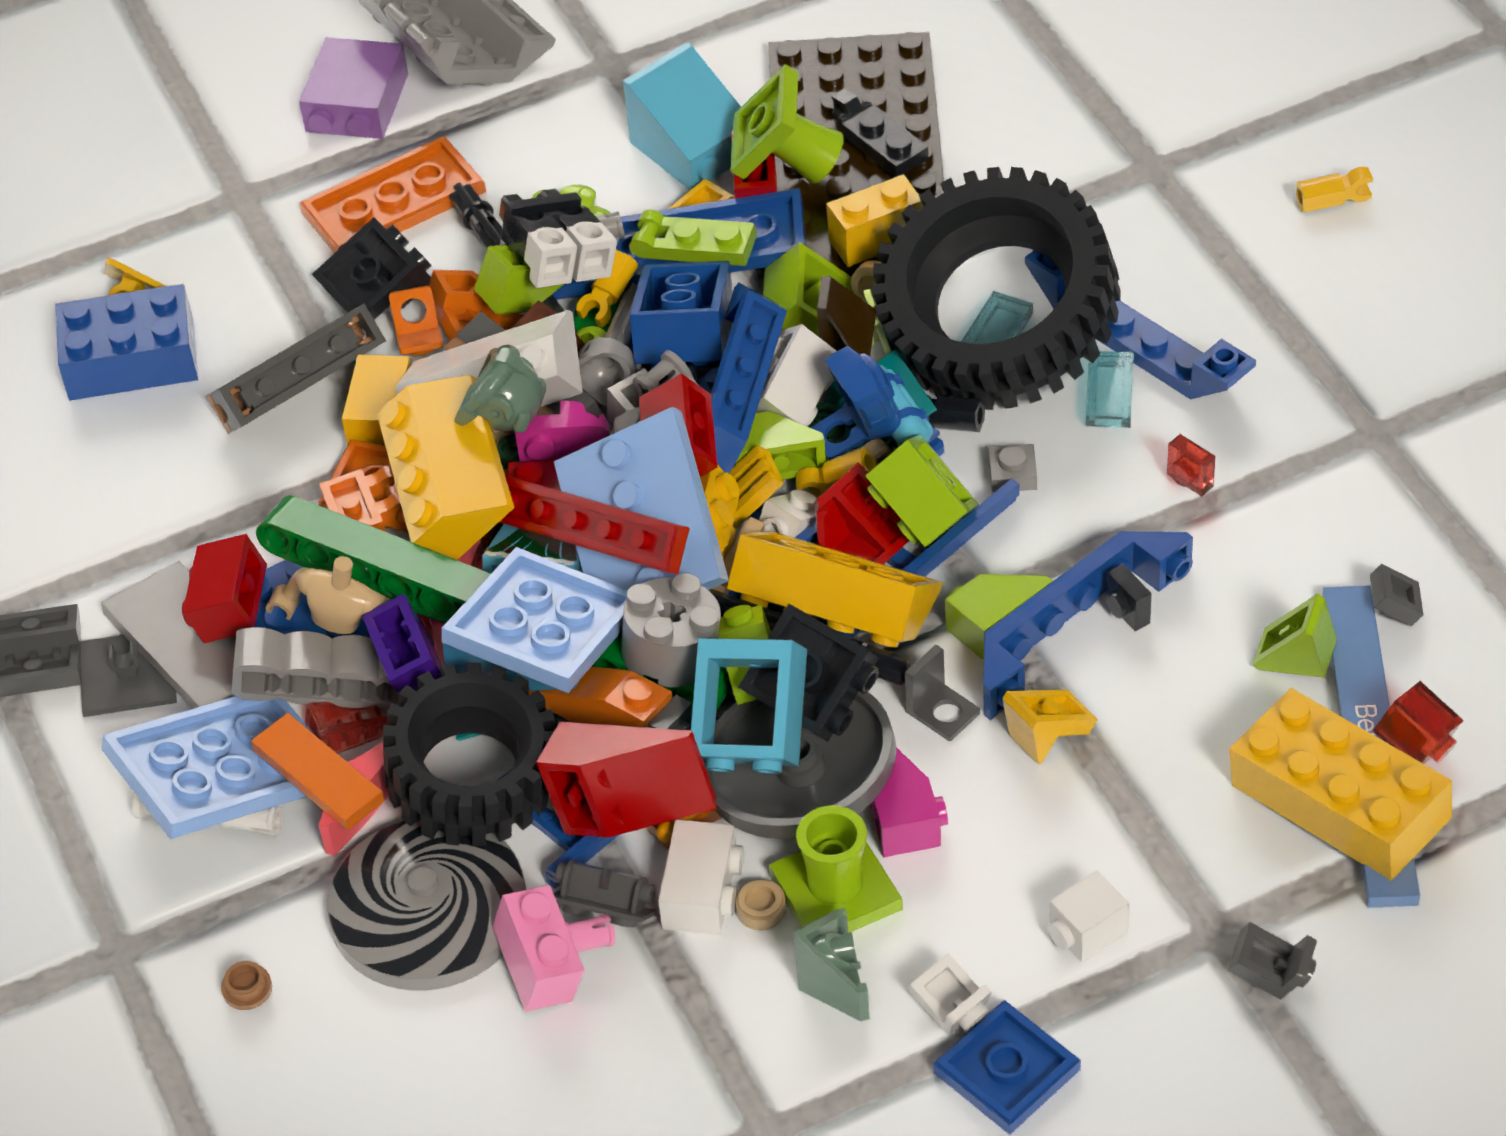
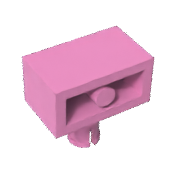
[492,885,615,1012]

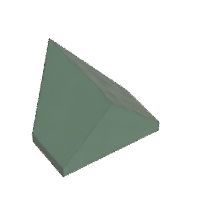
[794,908,870,1021]

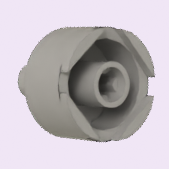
[621,573,721,687]

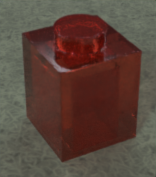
[1373,681,1464,764]

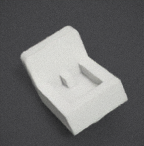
[759,490,817,538]
[908,953,992,1036]

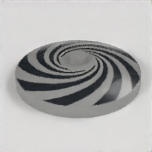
[327,820,526,990]

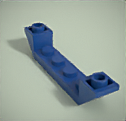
[1025,250,1256,399]
[711,282,787,474]
[983,531,1193,720]

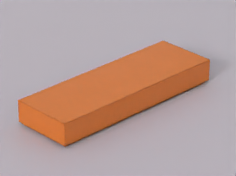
[251,713,385,831]

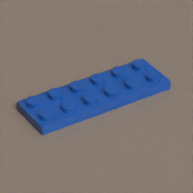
[553,188,806,300]

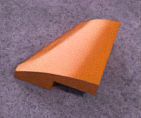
[429,270,525,341]

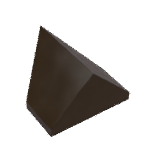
[817,276,876,356]

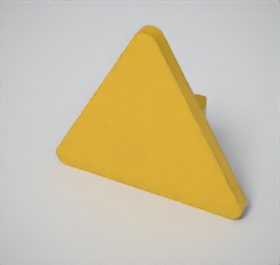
[104,257,165,295]

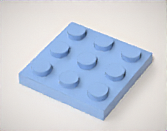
[442,547,628,693]

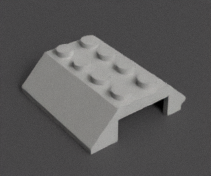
[358,0,556,87]

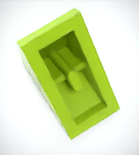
[1252,594,1337,678]

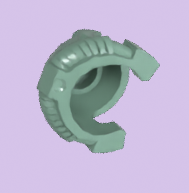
[454,344,546,433]

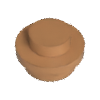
[221,961,272,1010]

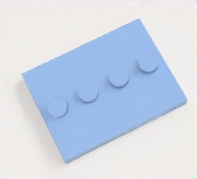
[554,406,729,590]
[101,696,314,839]

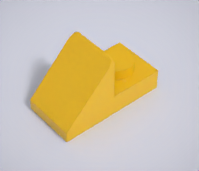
[1002,690,1098,764]

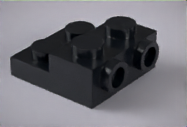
[312,217,432,329]
[738,604,879,742]

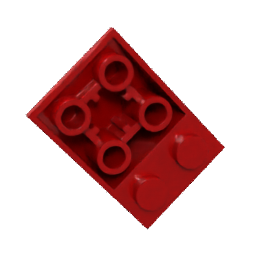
[536,722,716,838]

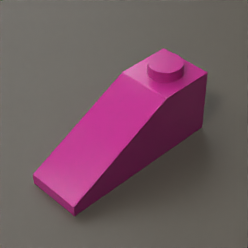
[869,747,948,858]

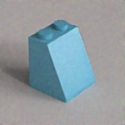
[623,42,741,190]

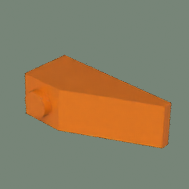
[529,667,672,728]

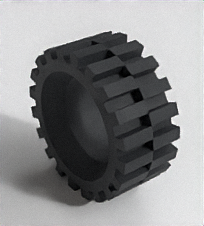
[383,662,555,847]

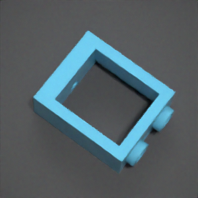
[691,638,807,774]

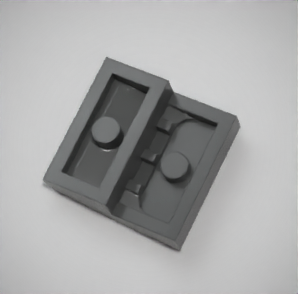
[0,604,82,697]

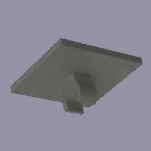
[80,635,177,717]

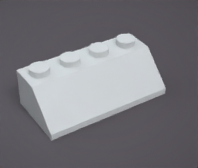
[396,310,583,407]

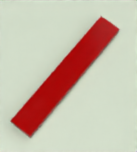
[499,475,690,574]

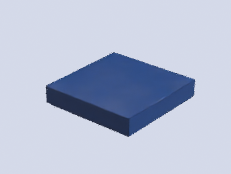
[933,1000,1081,1135]

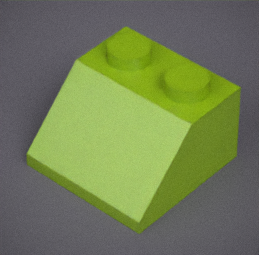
[763,242,852,337]
[865,434,979,547]

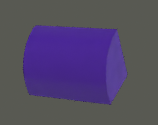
[362,594,442,693]

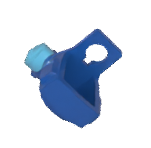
[811,346,933,460]

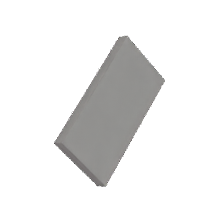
[101,561,236,709]

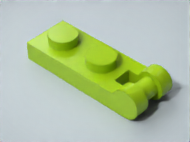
[629,209,757,266]

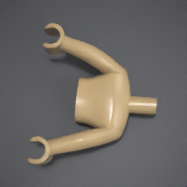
[265,556,391,634]

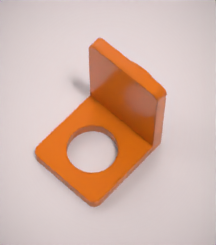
[389,286,443,356]

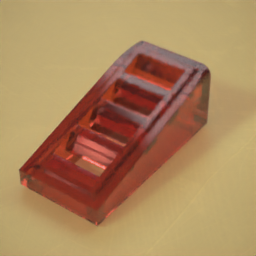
[305,701,387,754]

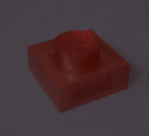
[1167,434,1216,497]

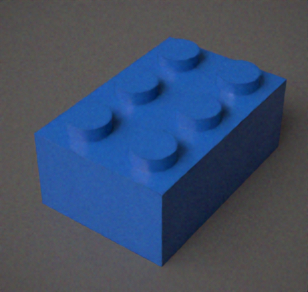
[630,261,733,368]
[55,283,198,401]

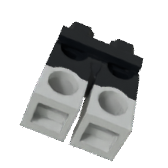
[499,188,617,288]

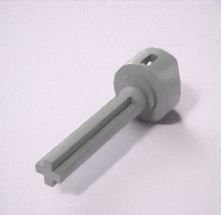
[578,283,637,405]

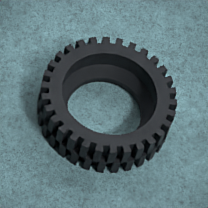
[872,167,1121,410]

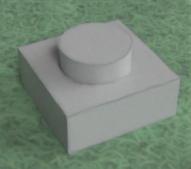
[989,444,1037,492]

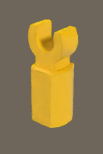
[1296,166,1373,212]
[576,250,638,328]
[796,447,877,499]

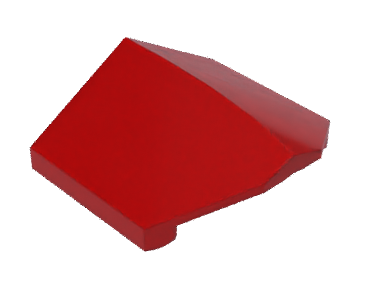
[814,462,910,564]

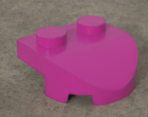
[515,401,610,462]

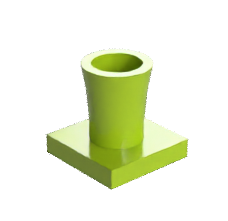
[730,64,843,184]
[768,805,903,933]

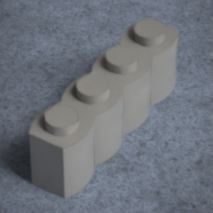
[231,627,399,710]

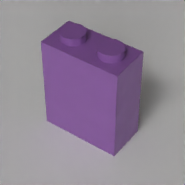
[299,37,408,139]

